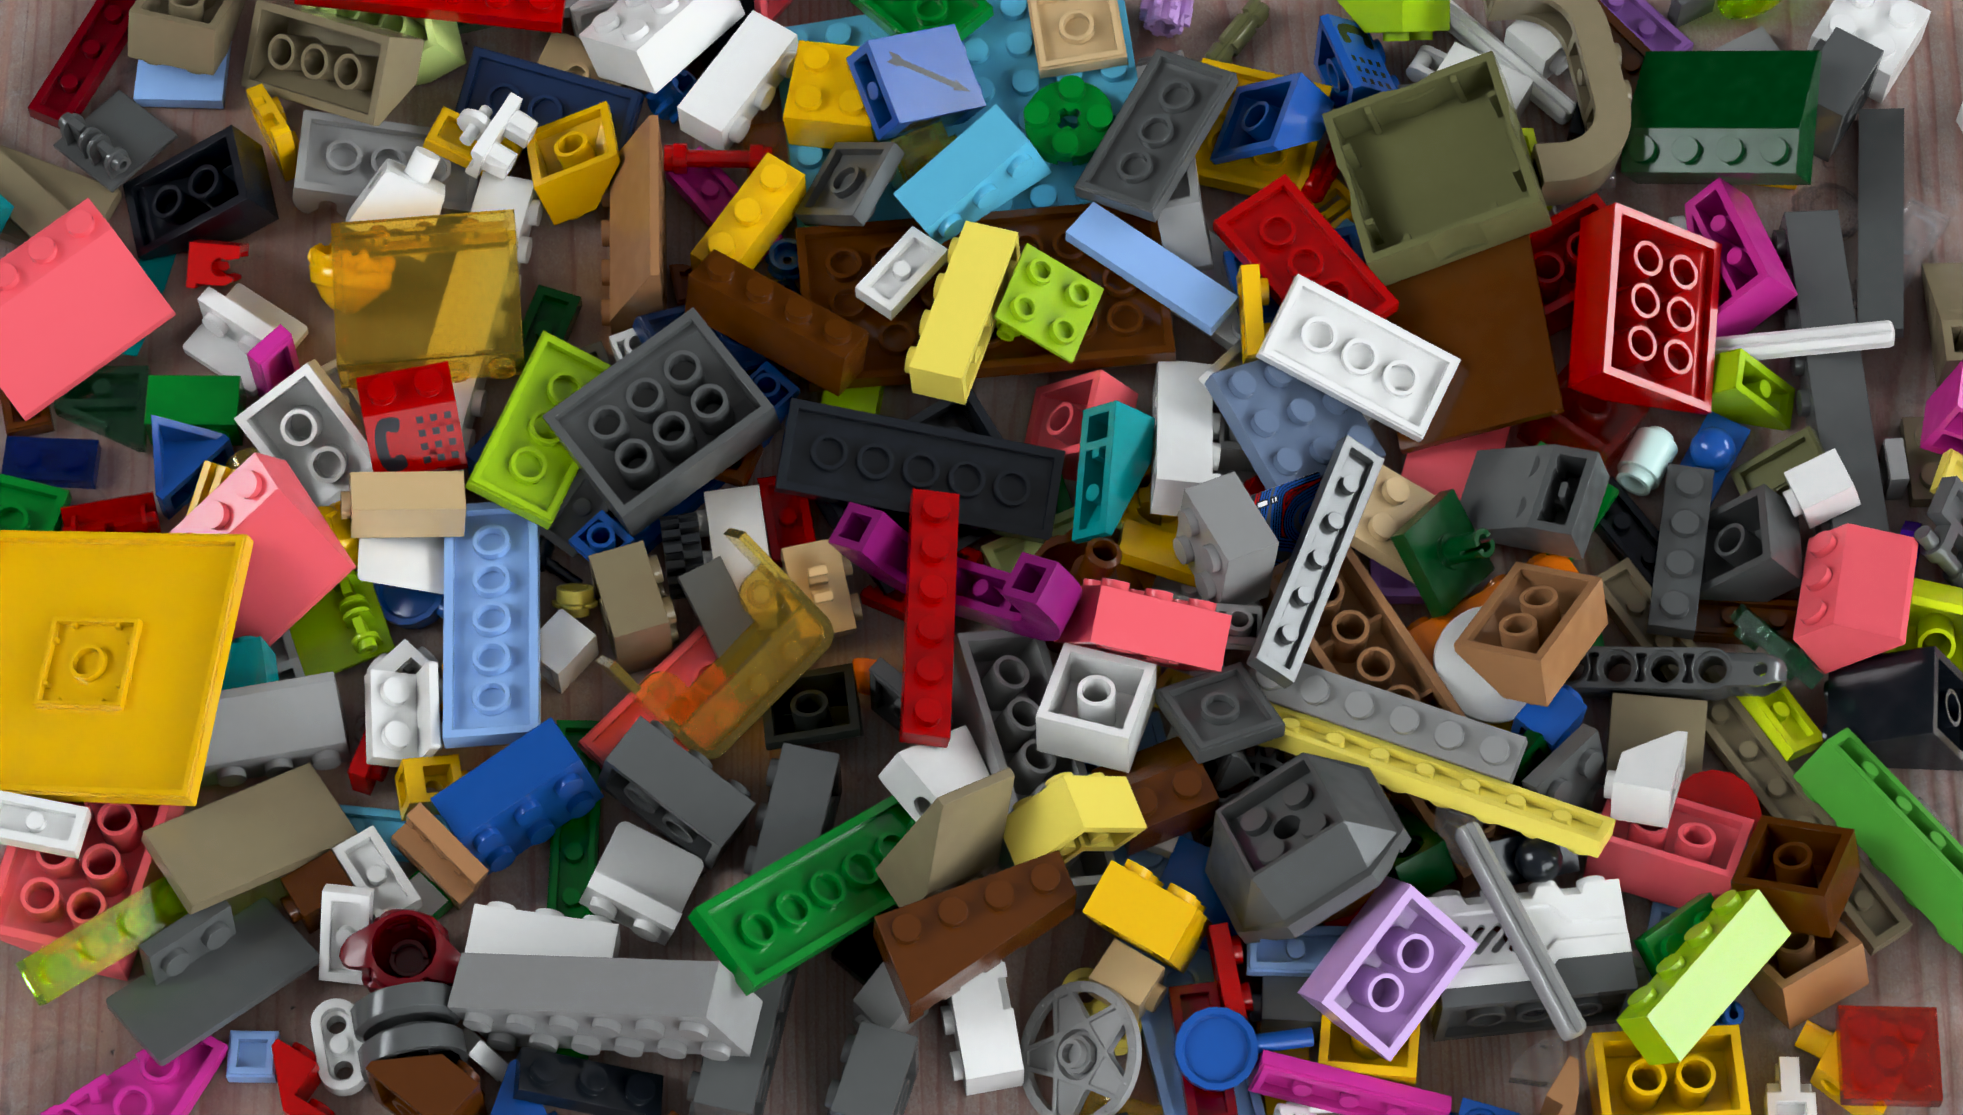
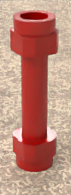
[664,143,773,175]

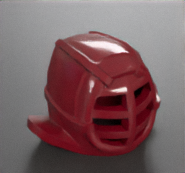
[339,909,461,993]

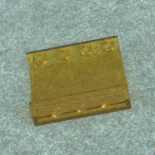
[331,209,526,390]

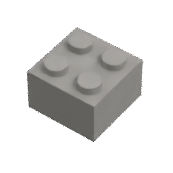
[1173,471,1279,605]

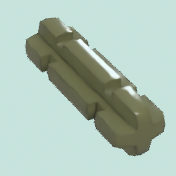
[1206,0,1270,64]

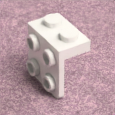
[579,821,704,946]

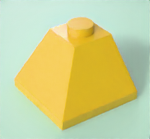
[527,101,621,226]

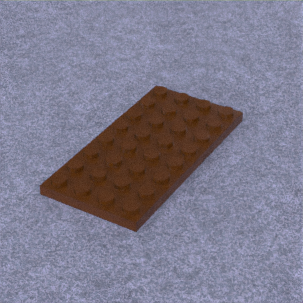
[795,203,1176,392]

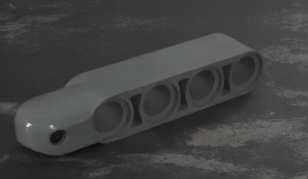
[1564,646,1787,700]

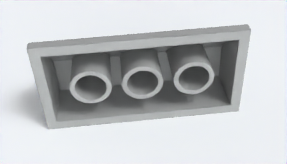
[200,671,352,787]

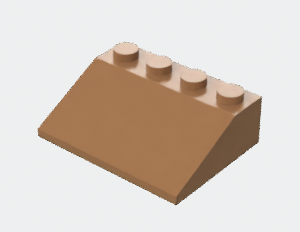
[601,115,667,335]

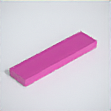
[1248,1049,1452,1115]

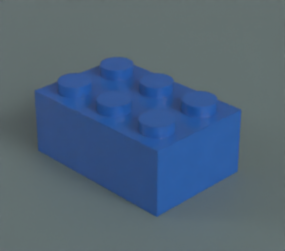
[430,717,604,877]

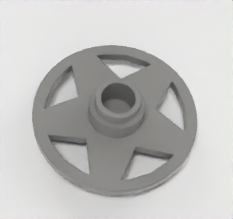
[1020,981,1142,1115]

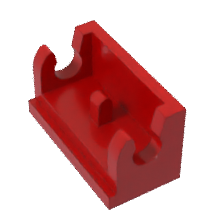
[186,239,249,288]

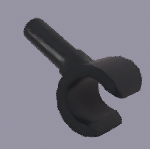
[540,537,583,584]

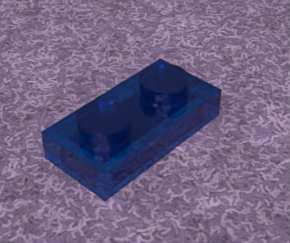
[1,436,102,489]

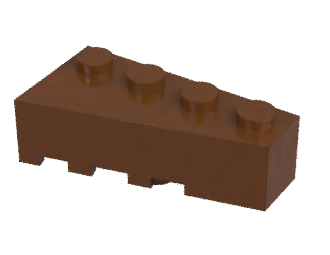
[873,850,1077,1024]

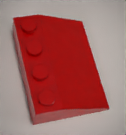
[1568,202,1722,415]

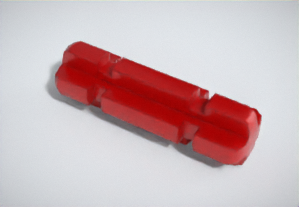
[1301,140,1340,204]

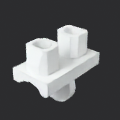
[457,92,538,180]

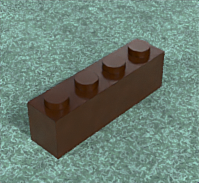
[685,249,869,397]

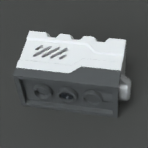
[1427,875,1649,1042]

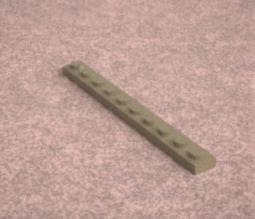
[1597,557,1913,956]

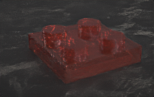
[1835,1005,1943,1107]

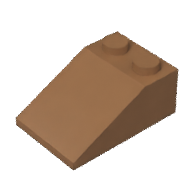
[1748,922,1869,1030]

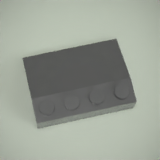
[543,307,782,537]

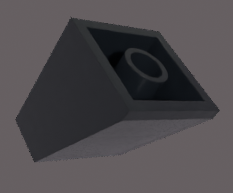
[1822,646,1963,771]

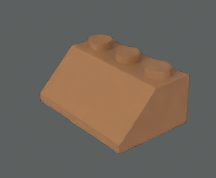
[1454,562,1608,707]

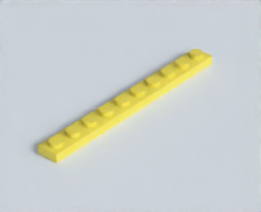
[1154,668,1616,858]

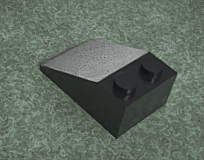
[123,125,279,261]

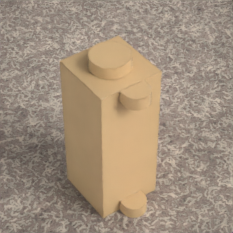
[340,471,466,538]

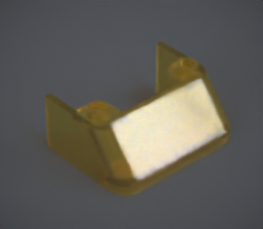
[595,527,834,760]

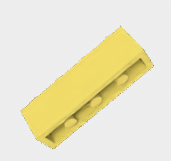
[904,221,1021,405]

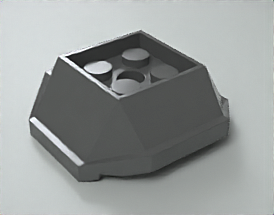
[1205,752,1412,944]

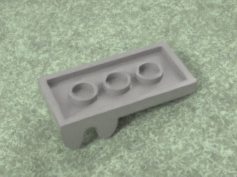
[292,110,478,220]

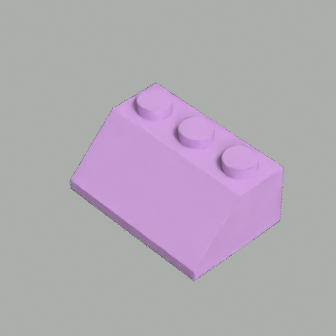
[1297,876,1479,1062]

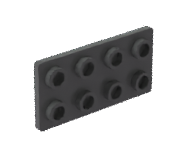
[106,897,319,1066]

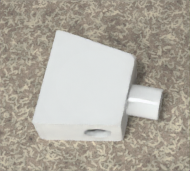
[345,146,445,264]
[878,725,990,822]

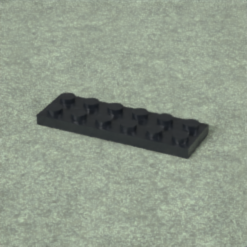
[774,398,1065,544]

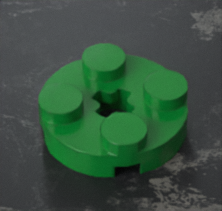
[1023,75,1113,166]

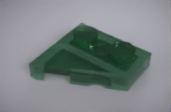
[54,365,152,452]
[1730,603,1824,690]

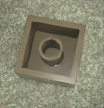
[588,540,680,677]

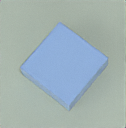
[226,1030,281,1083]

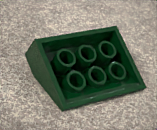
[1621,50,1822,185]

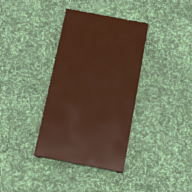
[1385,234,1565,454]

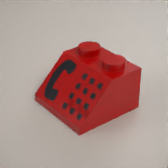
[356,361,468,472]

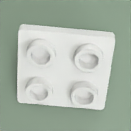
[183,283,309,396]
[364,661,444,767]

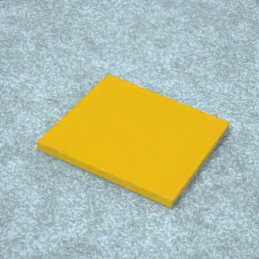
[0,530,254,806]

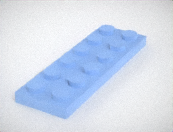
[442,502,541,749]

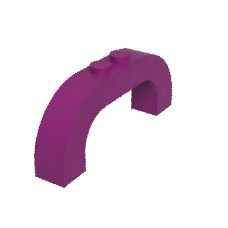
[828,502,1083,641]

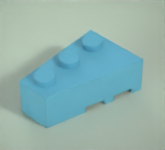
[893,104,1052,244]

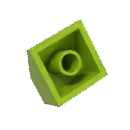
[1337,0,1450,41]

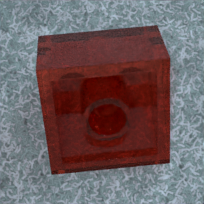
[1516,362,1652,471]

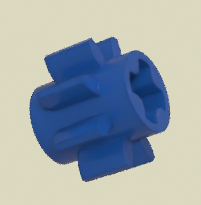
[645,69,697,124]

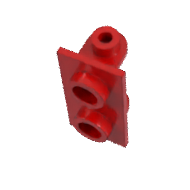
[60,491,162,533]

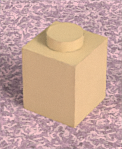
[1088,938,1167,1023]

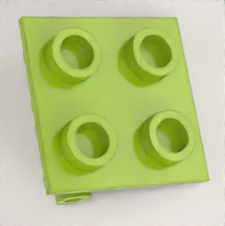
[993,243,1104,364]
[289,570,395,676]

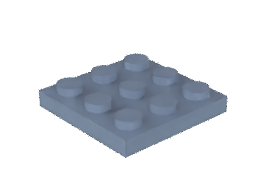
[1204,359,1387,490]

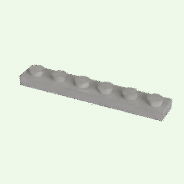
[1249,663,1528,784]

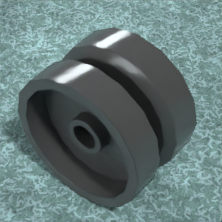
[350,981,469,1084]

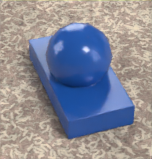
[1680,411,1751,508]

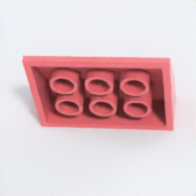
[0,198,176,422]
[169,452,356,647]
[0,801,186,981]

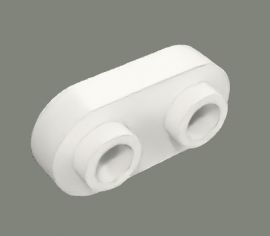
[311,998,367,1096]

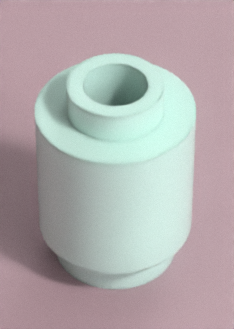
[1616,426,1678,496]

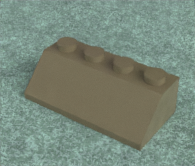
[241,0,424,126]

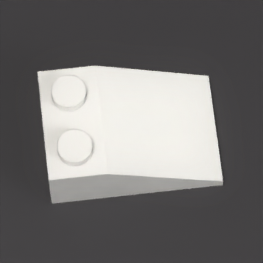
[234,359,373,507]

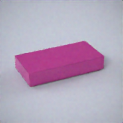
[246,324,301,398]

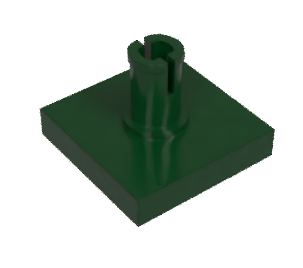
[1390,489,1495,618]

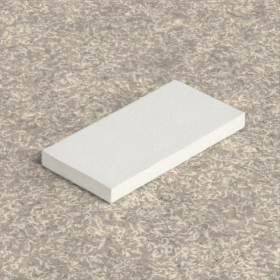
[1256,274,1461,442]

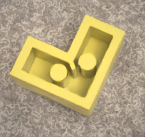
[1003,772,1147,866]

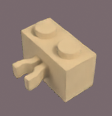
[780,538,863,645]

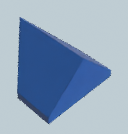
[151,414,236,520]

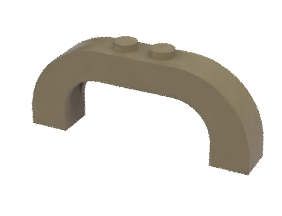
[1482,0,1632,206]

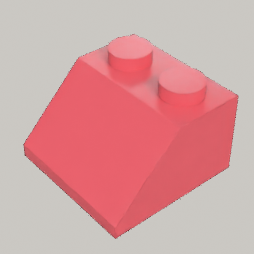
[1024,369,1138,481]

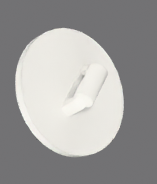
[1433,606,1527,724]

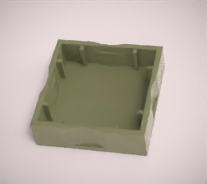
[1322,51,1552,286]

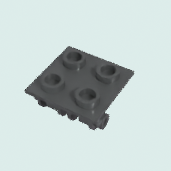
[53,90,178,193]

